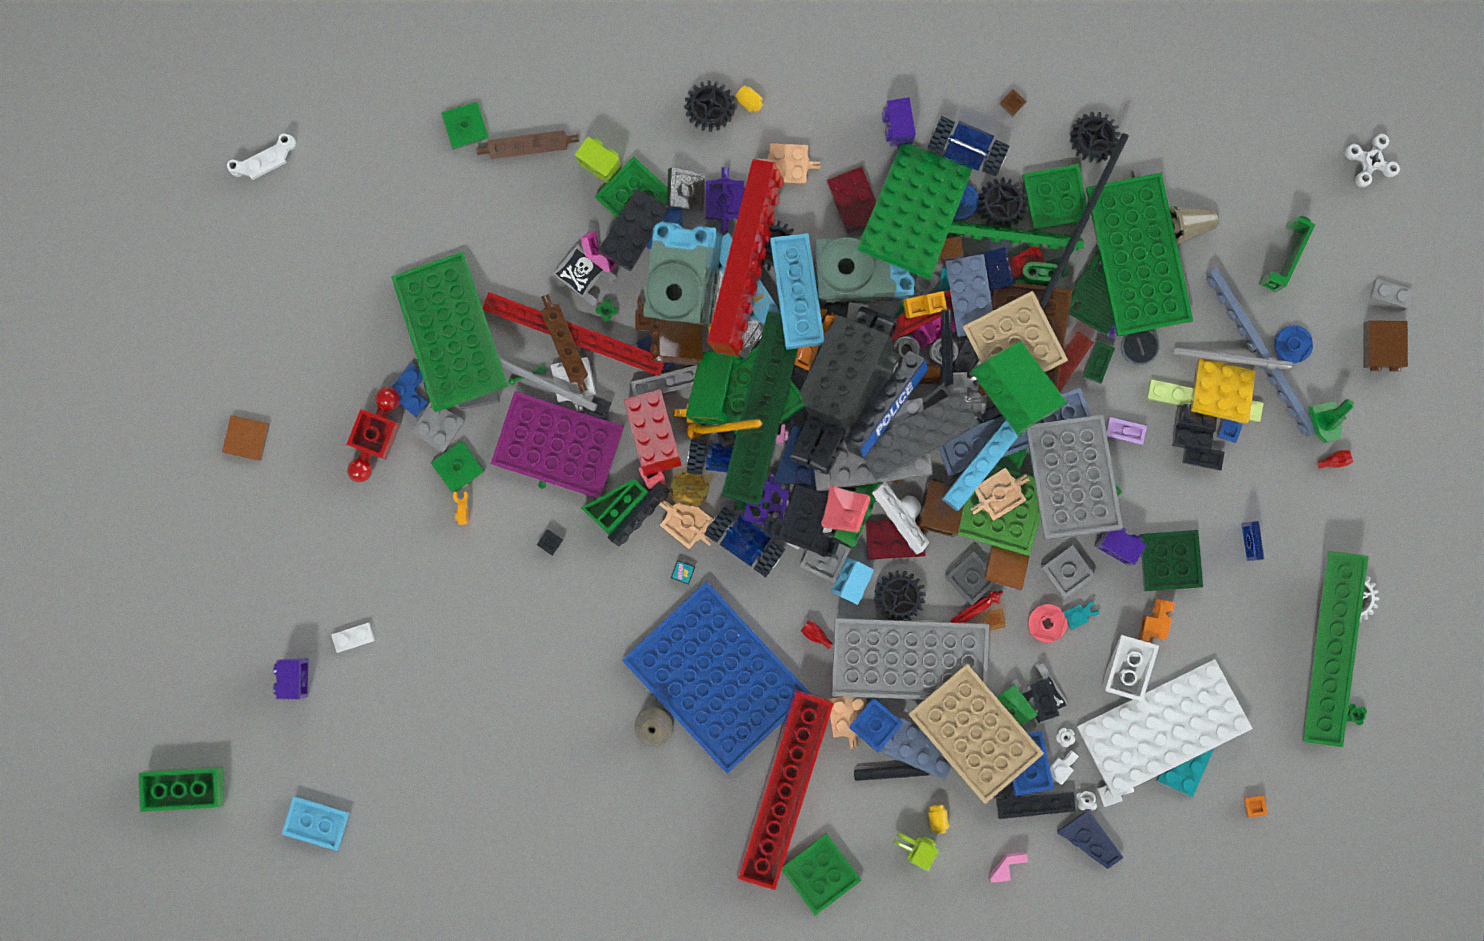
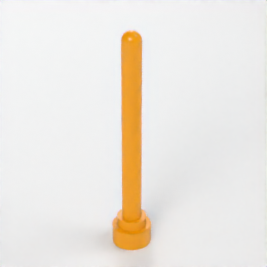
[687,419,762,439]

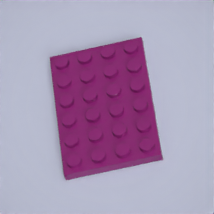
[491,391,624,498]

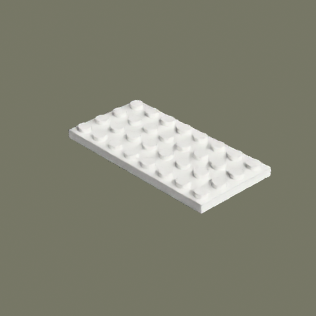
[1077,659,1253,797]

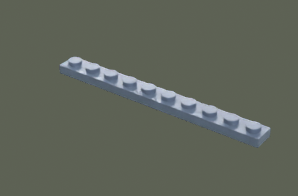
[1206,268,1315,437]

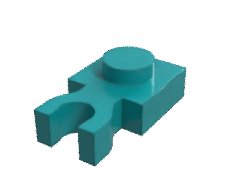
[1063,600,1100,630]

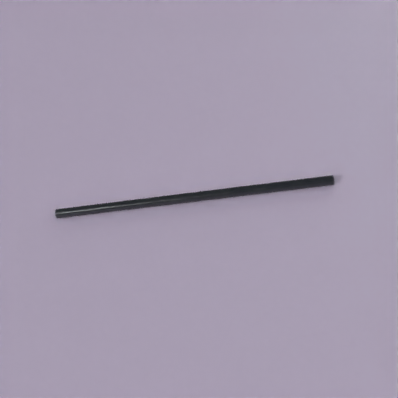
[1039,133,1129,311]

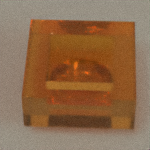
[983,608,1006,631]

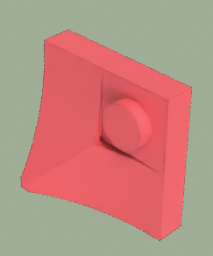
[821,485,870,532]

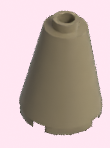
[1169,206,1219,244]
[634,707,673,746]

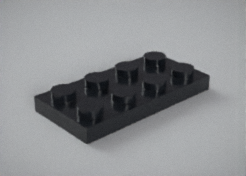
[598,189,670,272]

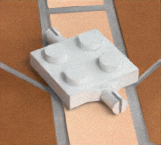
[551,357,596,412]

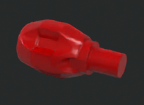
[1317,450,1353,469]
[801,620,833,649]

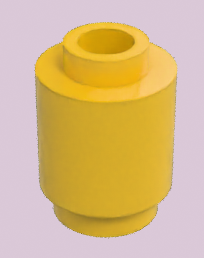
[735,85,764,113]
[928,804,949,834]

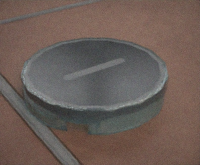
[1120,330,1160,366]

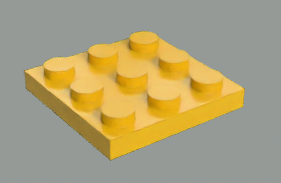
[1191,358,1256,424]

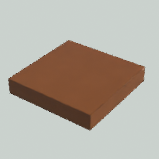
[222,415,269,461]
[984,545,1030,591]

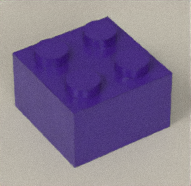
[881,97,916,147]
[1094,528,1146,566]
[273,658,309,699]

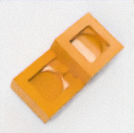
[903,291,947,318]

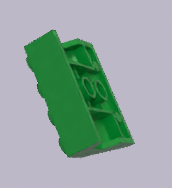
[971,341,1067,437]

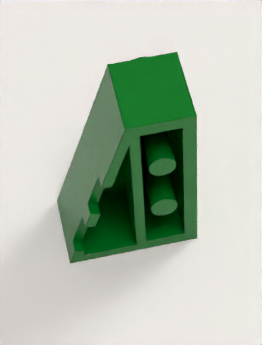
[580,479,649,535]

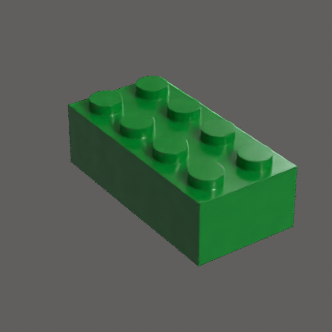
[138,766,224,812]

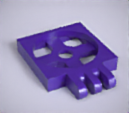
[743,473,789,525]

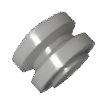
[894,336,920,359]
[930,338,958,366]

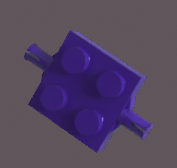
[705,167,744,233]

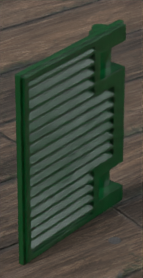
[1069,251,1114,336]

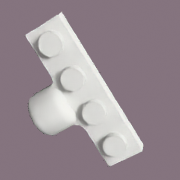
[872,482,929,554]

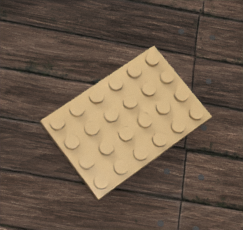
[908,664,1044,804]

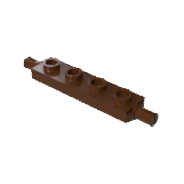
[476,130,579,159]
[541,294,588,393]

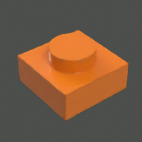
[1243,795,1268,818]

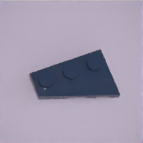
[772,426,811,485]
[1057,810,1123,869]

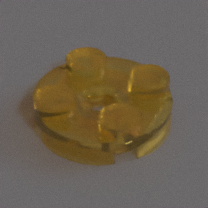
[670,471,709,507]

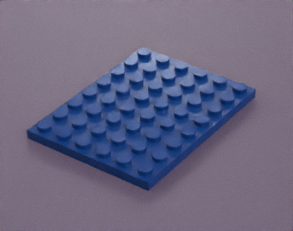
[622,581,811,774]

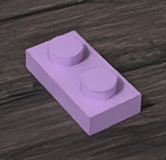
[1106,417,1147,445]

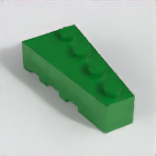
[831,482,882,548]

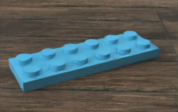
[770,233,824,350]

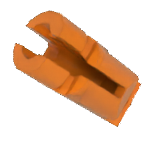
[795,308,836,371]
[1138,599,1175,643]

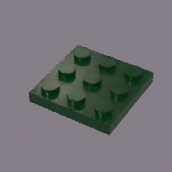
[1139,530,1203,591]

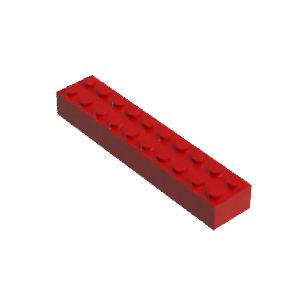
[707,159,784,356]
[736,689,834,890]

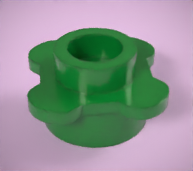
[595,299,618,322]
[1347,703,1367,726]

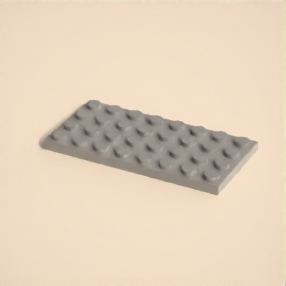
[831,618,989,699]

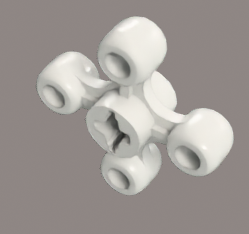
[1344,134,1400,188]

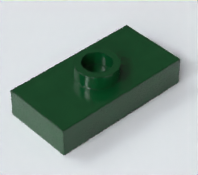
[1083,341,1115,384]

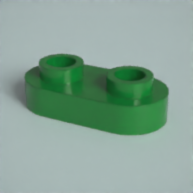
[1023,262,1062,284]

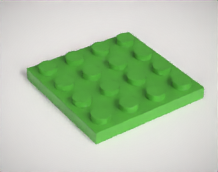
[957,466,1040,556]

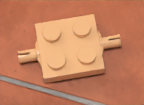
[756,143,820,184]
[970,468,1030,521]
[659,496,713,550]
[829,696,867,749]

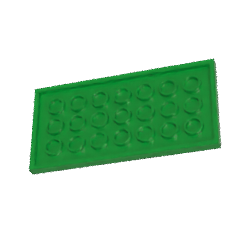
[857,143,973,280]
[1086,172,1193,337]
[391,251,508,413]

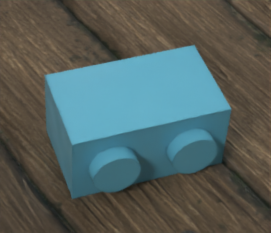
[831,557,874,605]

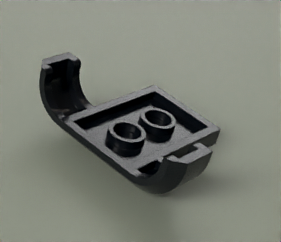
[762,484,840,557]

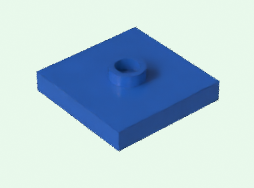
[848,698,903,753]

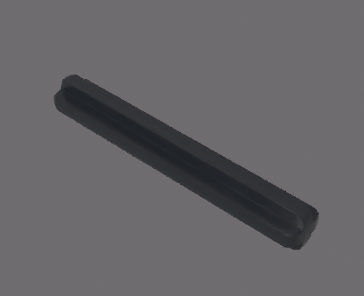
[940,309,953,386]
[854,766,930,781]

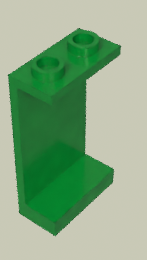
[1259,216,1316,292]
[685,350,742,424]

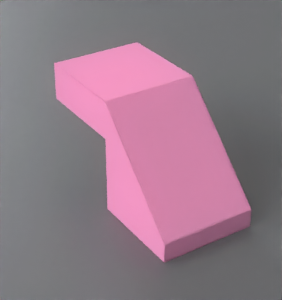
[988,852,1028,883]

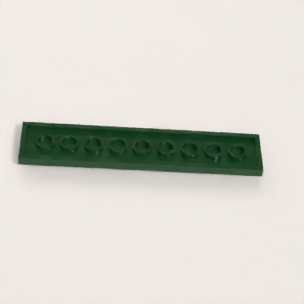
[721,311,798,506]

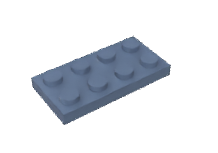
[945,254,993,337]
[879,716,952,781]

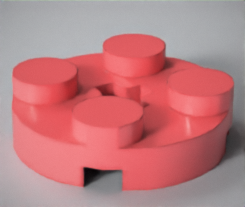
[1028,604,1067,643]

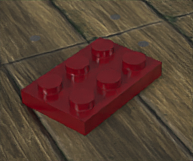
[826,166,876,233]
[865,518,926,560]

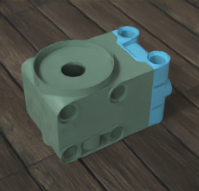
[643,222,722,324]
[814,237,915,305]

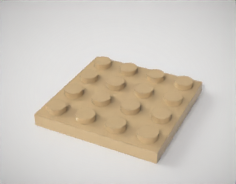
[963,291,1068,372]

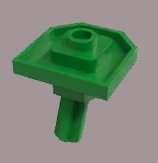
[1308,398,1354,443]

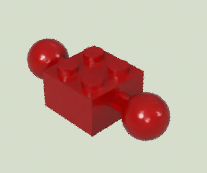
[346,387,400,483]

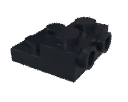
[1172,404,1217,454]

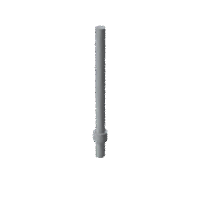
[1174,347,1292,370]
[499,357,597,411]

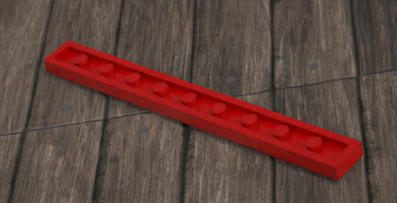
[891,246,1046,342]
[483,292,665,376]

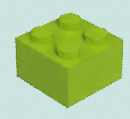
[575,137,621,184]

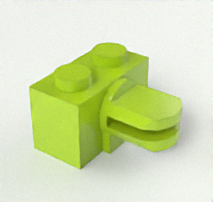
[893,831,939,871]

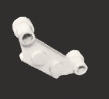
[227,134,296,180]

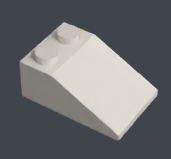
[1101,635,1159,702]

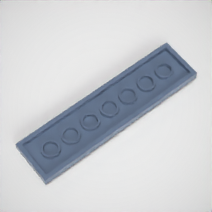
[938,388,1091,477]

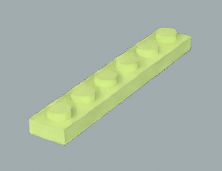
[1146,380,1264,422]

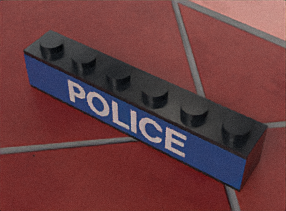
[844,351,928,459]

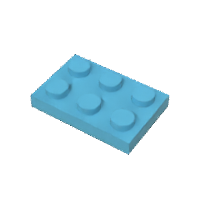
[282,796,350,851]

